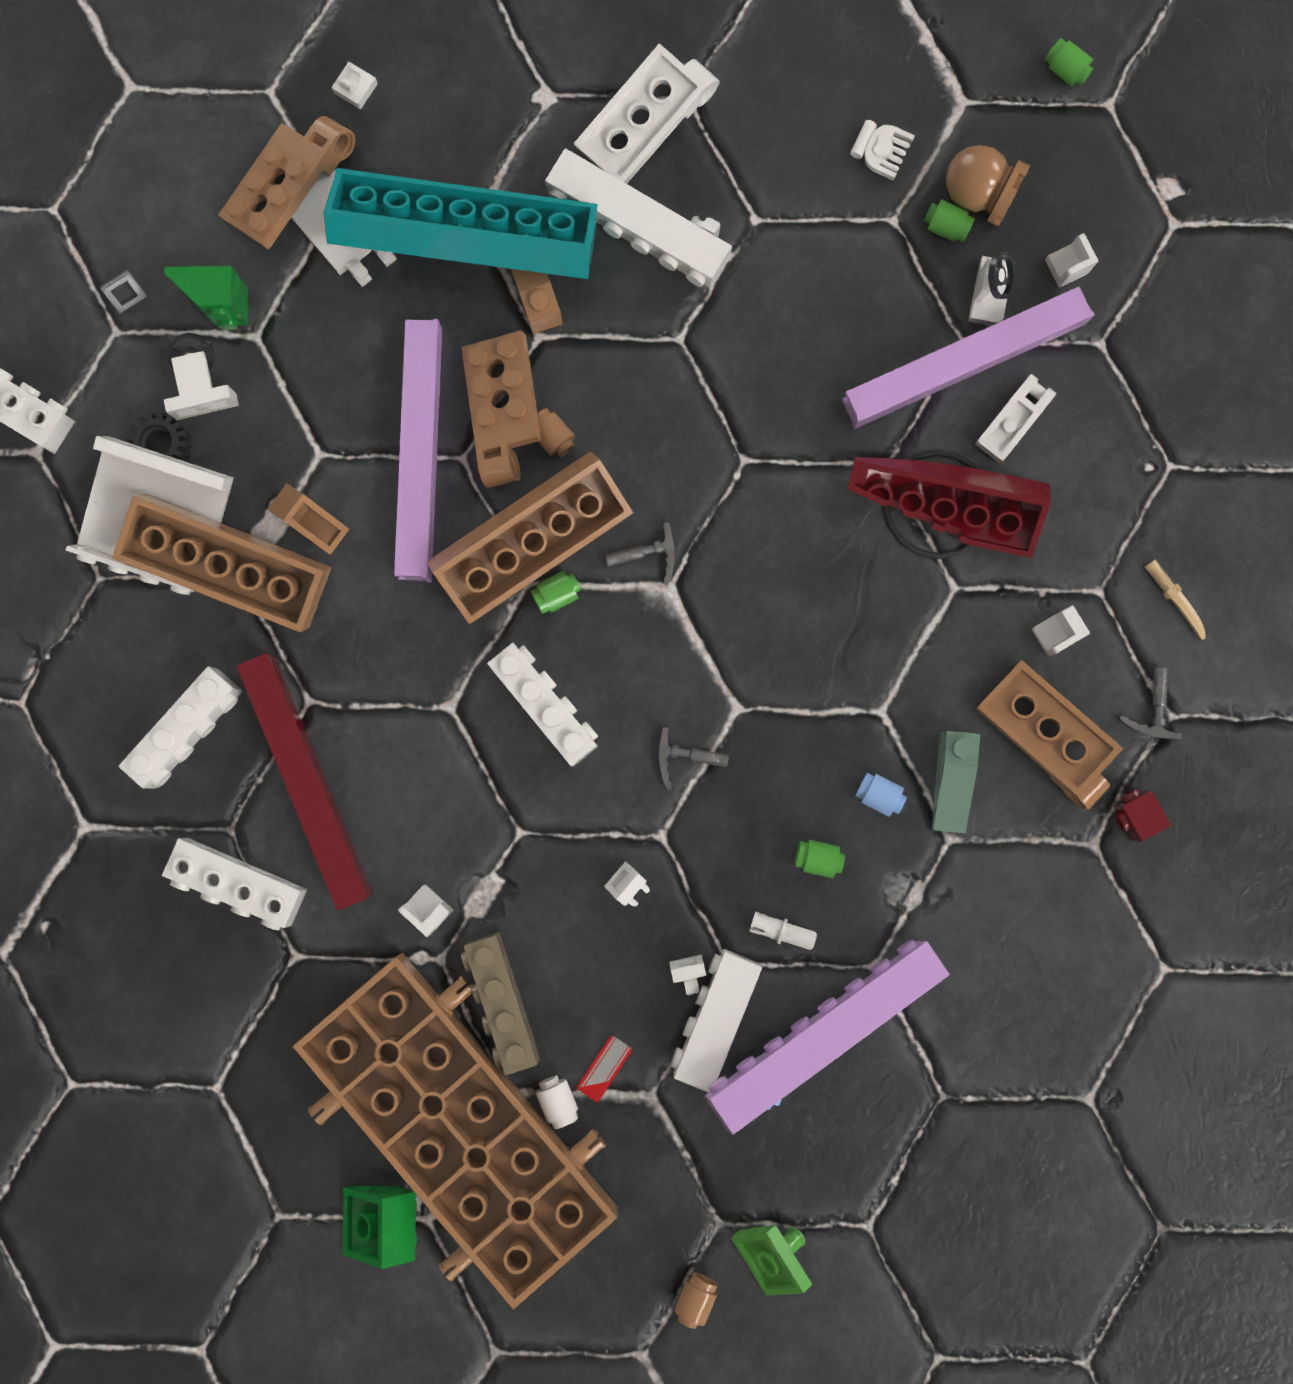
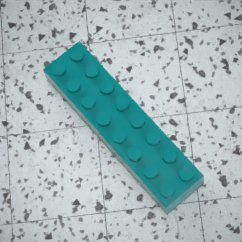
[323,168,598,279]

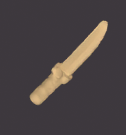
[1145,559,1205,640]

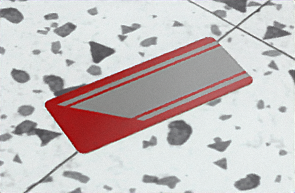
[577,1036,632,1102]

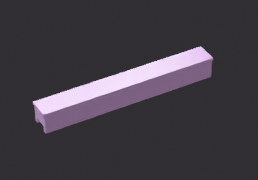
[842,287,1095,429]
[394,319,442,583]

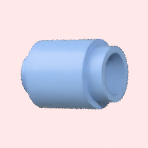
[855,773,907,817]

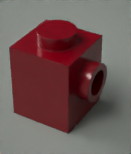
[1113,788,1171,842]

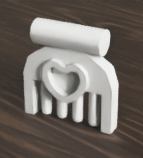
[850,120,915,180]

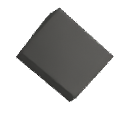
[100,270,147,313]

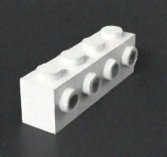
[0,368,75,454]
[487,643,598,767]
[118,666,243,789]
[162,838,307,930]
[670,949,762,1093]

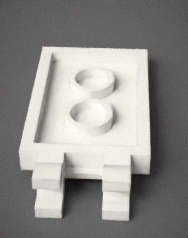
[291,170,397,287]

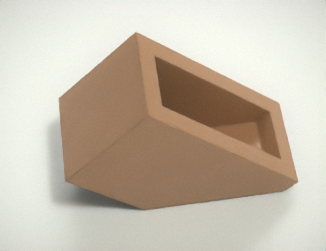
[267,483,349,555]

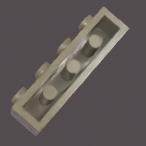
[461,932,540,1076]

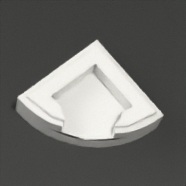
[691,216,720,237]

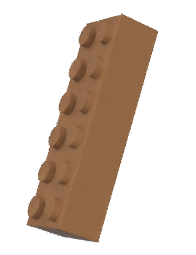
[427,451,633,624]
[112,494,332,633]

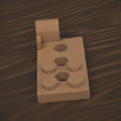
[976,660,1124,811]

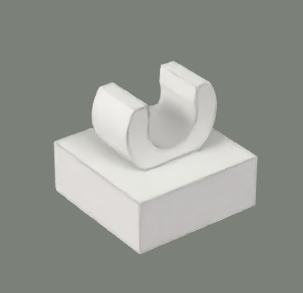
[332,62,378,110]
[604,861,650,907]
[669,955,706,995]

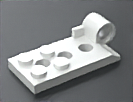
[574,43,719,184]

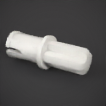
[749,911,817,950]

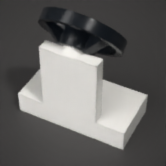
[968,251,1015,326]
[164,333,239,420]

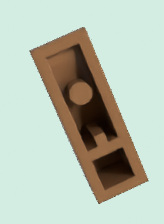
[510,269,563,334]

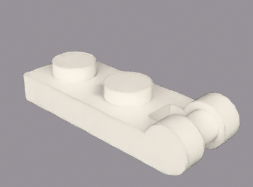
[975,374,1057,464]

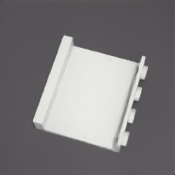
[66,436,234,595]

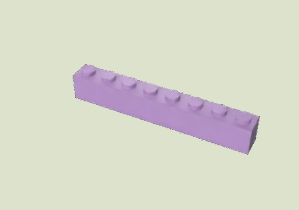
[704,939,950,1135]

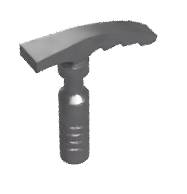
[605,522,675,585]
[1118,668,1182,740]
[659,727,729,790]

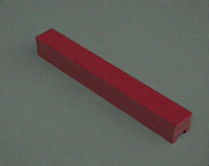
[237,653,373,911]

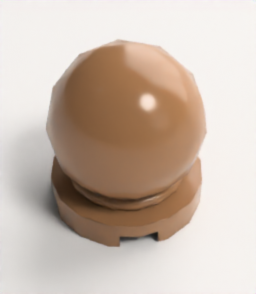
[946,145,1031,227]

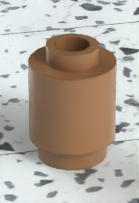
[537,408,575,458]
[674,1272,718,1329]

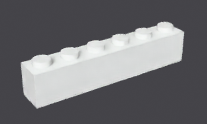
[545,148,732,289]

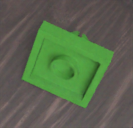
[731,1225,812,1296]

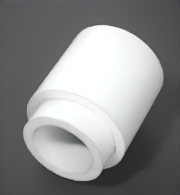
[535,1075,578,1129]

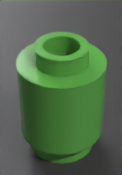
[1044,38,1094,87]
[924,199,975,243]
[531,570,581,614]
[794,840,845,878]

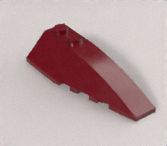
[848,457,1051,558]

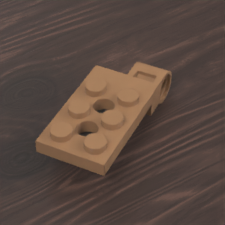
[218,116,355,250]
[461,330,542,488]

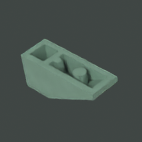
[932,731,980,833]

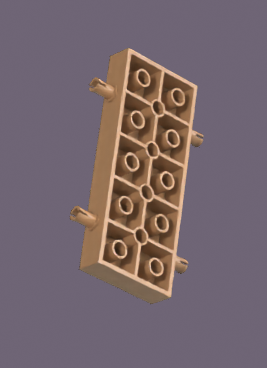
[293,953,618,1310]

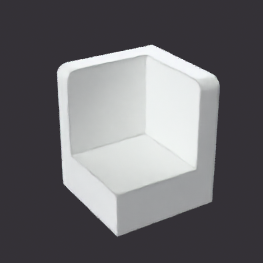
[1045,233,1098,288]
[1032,605,1090,656]
[398,885,453,937]

